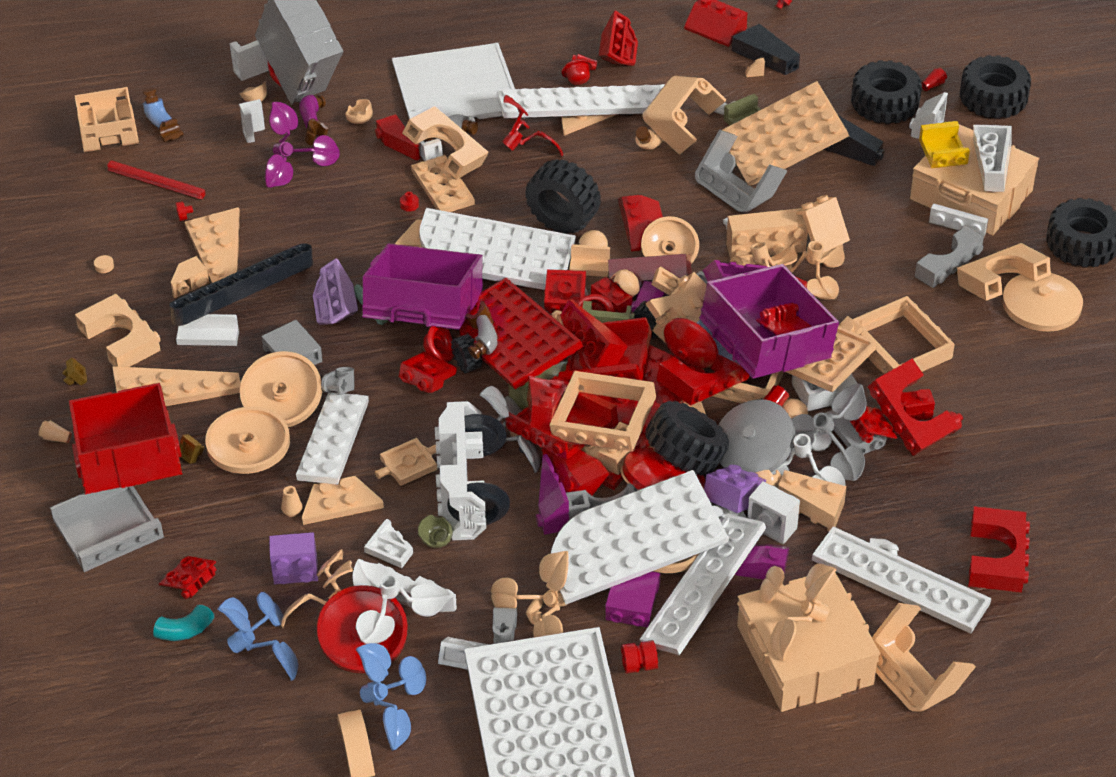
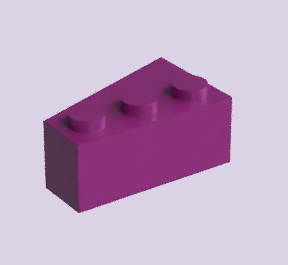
[702,260,767,282]

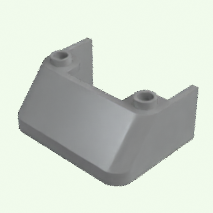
[695,130,787,213]

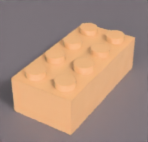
[726,208,808,259]

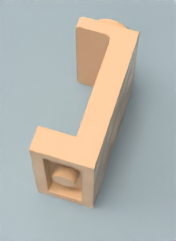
[796,195,850,253]

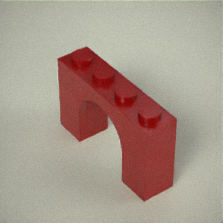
[656,354,750,406]
[868,358,959,456]
[968,506,1030,593]

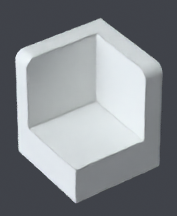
[418,139,443,161]

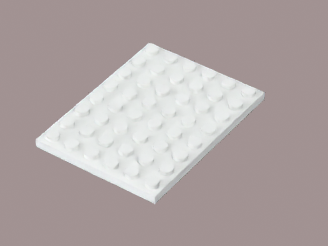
[465,627,634,777]

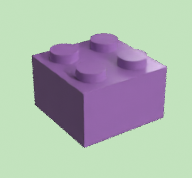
[704,465,766,513]
[270,533,318,584]

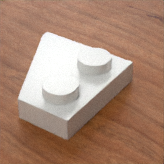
[364,519,413,568]

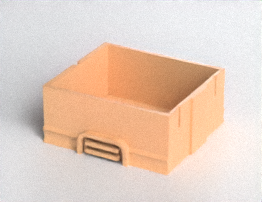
[910,124,1039,235]
[737,573,880,712]

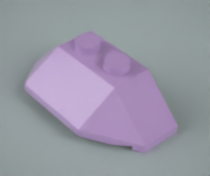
[313,259,358,325]

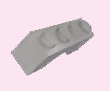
[915,226,984,288]
[566,484,639,521]

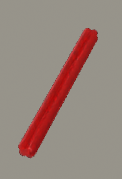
[107,160,206,200]

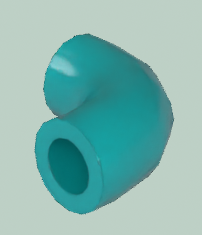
[153,605,214,642]

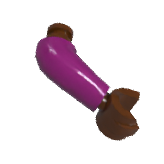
[299,94,329,145]

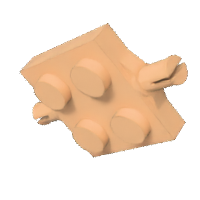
[375,438,437,486]

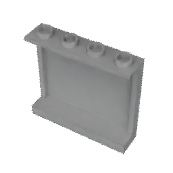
[50,486,164,572]

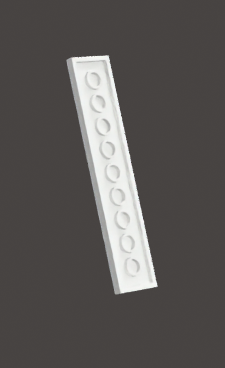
[496,84,665,118]

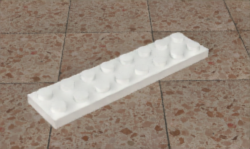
[640,514,766,655]
[812,527,991,634]

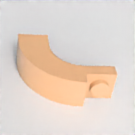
[337,710,375,777]

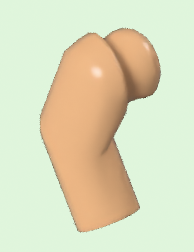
[526,599,543,625]

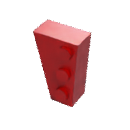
[527,376,568,432]

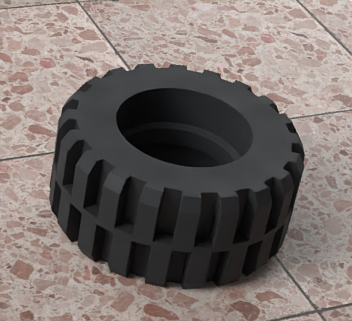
[960,55,1031,119]
[851,60,922,124]
[525,159,601,234]
[1046,198,1116,268]
[646,401,729,475]

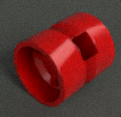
[621,640,658,674]

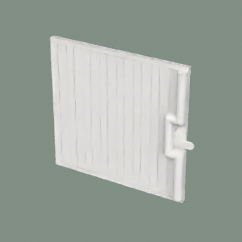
[392,43,515,122]

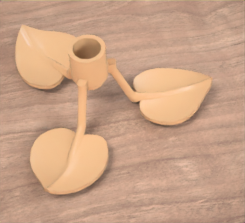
[763,241,845,300]
[749,242,798,267]
[281,549,353,628]
[491,551,568,638]
[760,564,837,661]

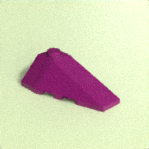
[536,454,569,535]
[734,544,789,580]

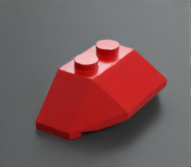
[599,10,638,66]
[618,195,663,252]

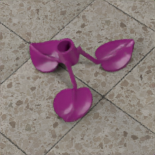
[265,102,340,188]

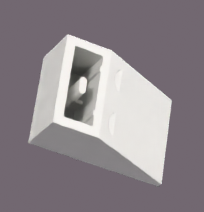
[792,373,858,411]

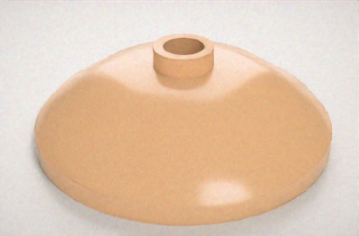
[641,216,699,264]

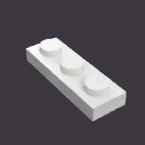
[929,203,988,236]

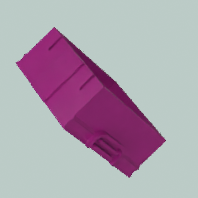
[362,243,483,329]
[699,264,839,378]

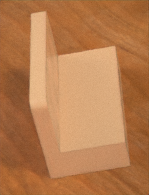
[569,244,610,277]

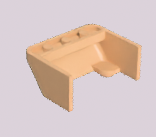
[643,76,726,155]
[872,603,976,712]

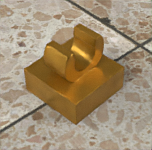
[62,358,87,385]
[179,434,205,464]

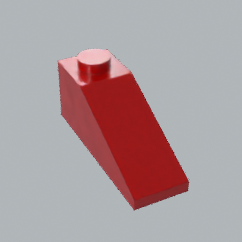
[375,114,420,161]

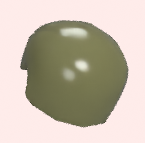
[418,515,453,548]

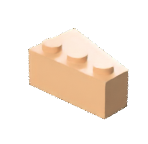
[778,470,847,531]

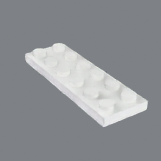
[296,392,369,484]

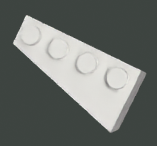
[973,125,1012,192]

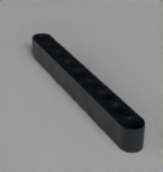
[169,243,313,326]

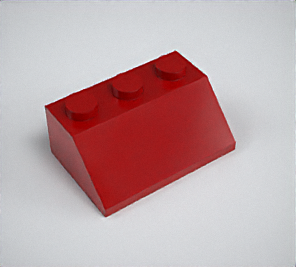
[684,0,748,47]

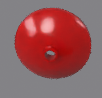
[664,318,718,368]

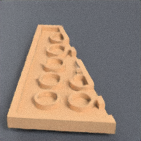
[185,207,240,283]
[113,366,241,406]

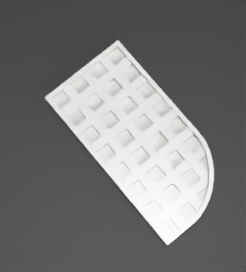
[419,208,576,290]
[551,470,729,605]

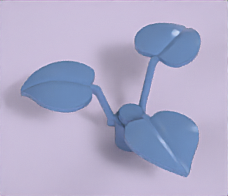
[217,592,298,681]
[356,643,426,750]

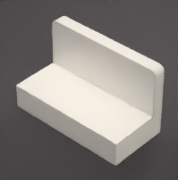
[239,99,265,143]

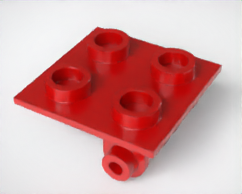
[756,302,813,336]
[850,406,897,443]
[159,556,217,599]

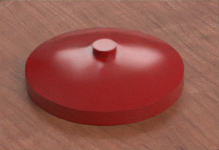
[623,448,705,490]
[317,585,408,673]

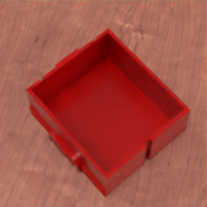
[69,382,182,495]

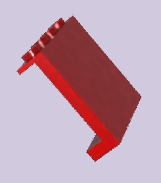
[558,317,652,382]
[505,376,618,460]

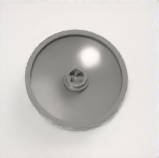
[718,399,795,473]

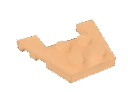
[646,291,703,323]

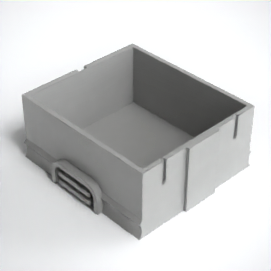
[255,0,343,105]

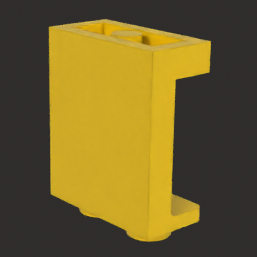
[919,121,970,169]

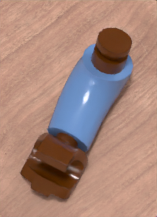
[143,88,184,142]

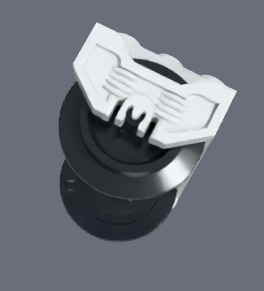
[435,401,510,540]

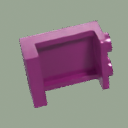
[605,572,660,627]

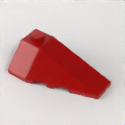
[560,299,628,369]
[541,448,610,496]

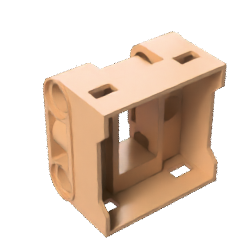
[75,87,139,153]

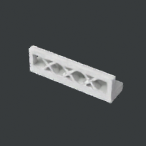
[438,637,488,669]

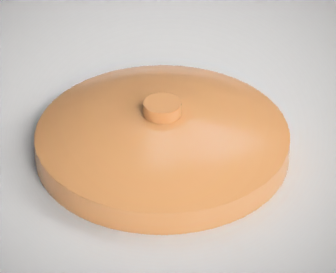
[1002,273,1083,332]
[240,351,322,427]
[205,407,290,474]

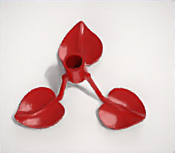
[502,95,563,158]

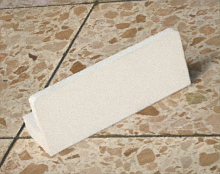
[176,314,239,346]

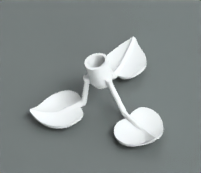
[771,430,846,486]
[353,559,450,644]

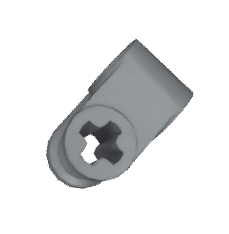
[321,367,354,394]
[492,607,517,644]

